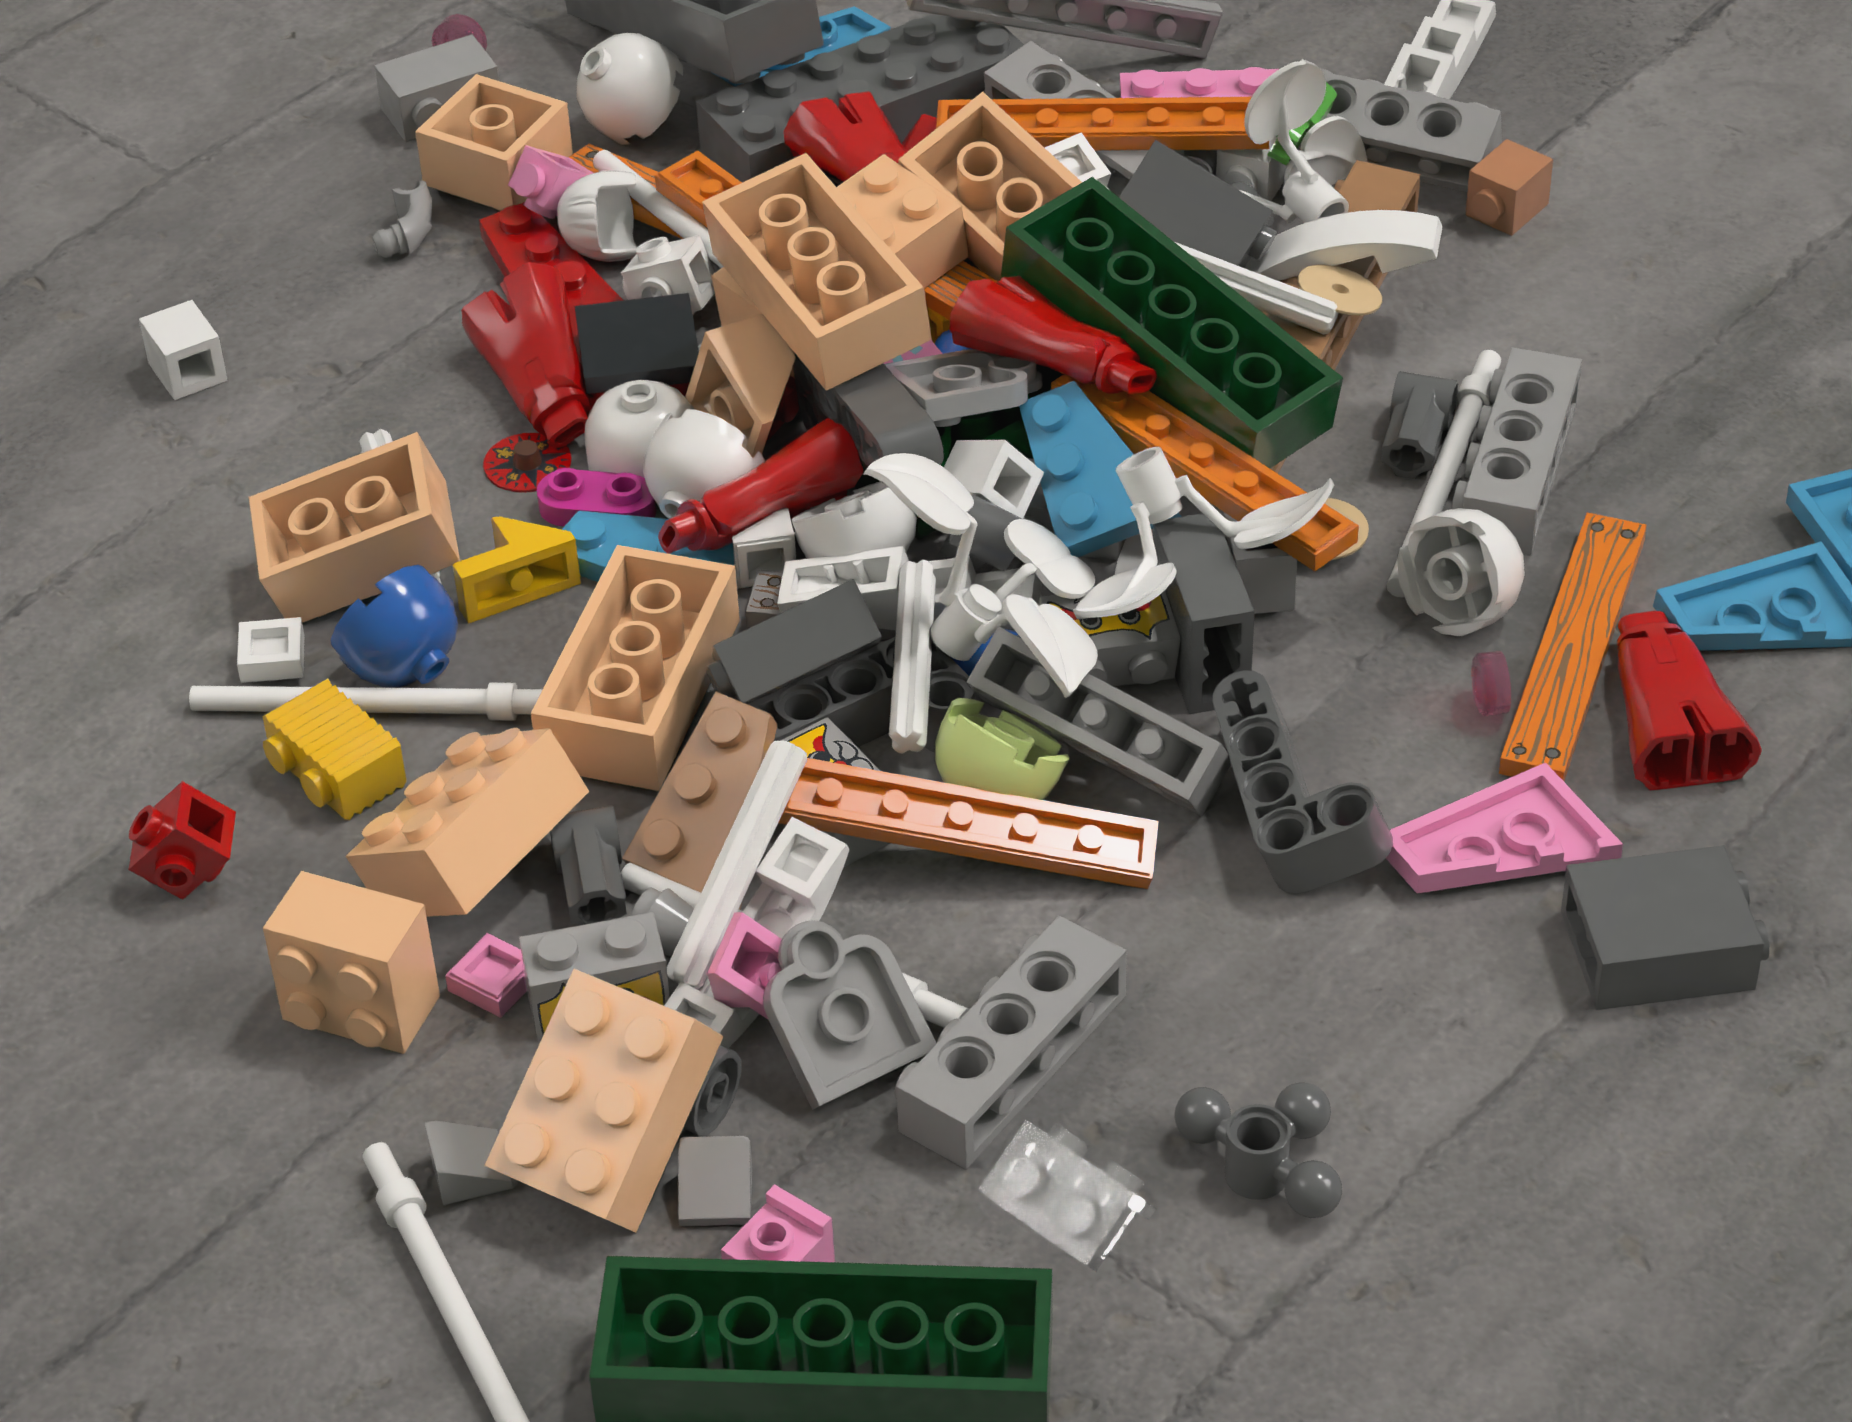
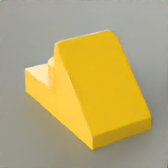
[452,516,581,624]

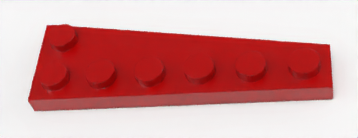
[479,202,689,417]

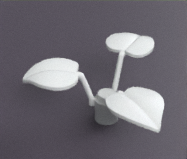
[1240,59,1368,223]
[1073,447,1335,619]
[864,453,1098,698]

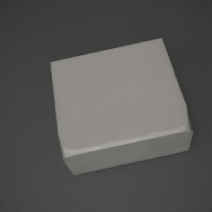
[424,1121,513,1205]
[678,1136,753,1226]

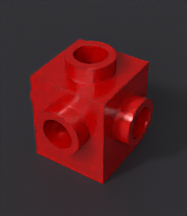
[128,781,236,900]

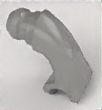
[372,180,432,258]

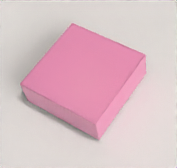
[445,933,527,1018]

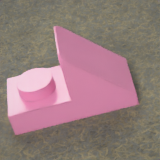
[707,912,782,1020]

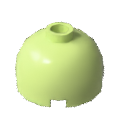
[935,698,1070,800]

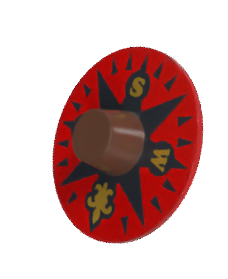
[483,433,572,492]

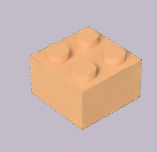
[415,74,573,210]
[263,871,440,1054]

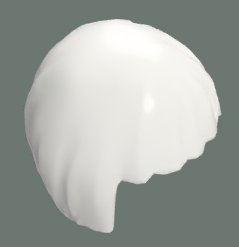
[557,170,637,262]

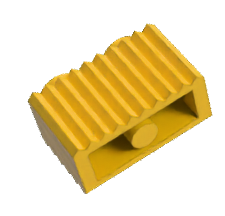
[262,679,407,820]

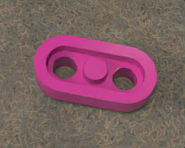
[537,468,656,526]

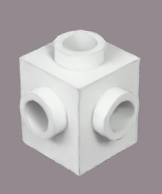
[621,235,715,315]

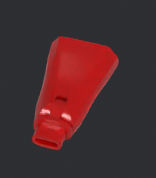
[784,91,908,182]
[461,262,590,448]
[949,276,1156,394]
[658,418,863,554]
[1617,611,1762,791]

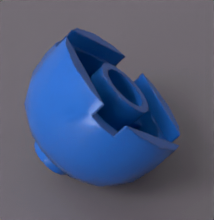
[330,565,458,688]

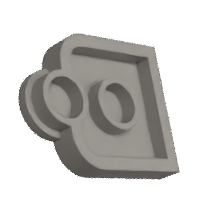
[885,349,1043,427]
[763,921,937,1110]

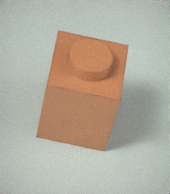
[1466,139,1553,236]

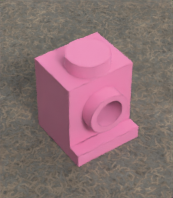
[508,145,593,219]
[721,1184,835,1262]

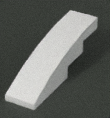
[1384,0,1496,126]
[777,546,1042,630]

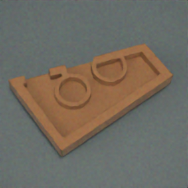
[622,692,777,910]

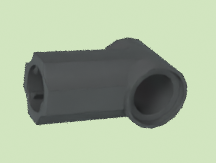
[1381,371,1458,479]
[940,494,1022,574]
[550,805,627,925]

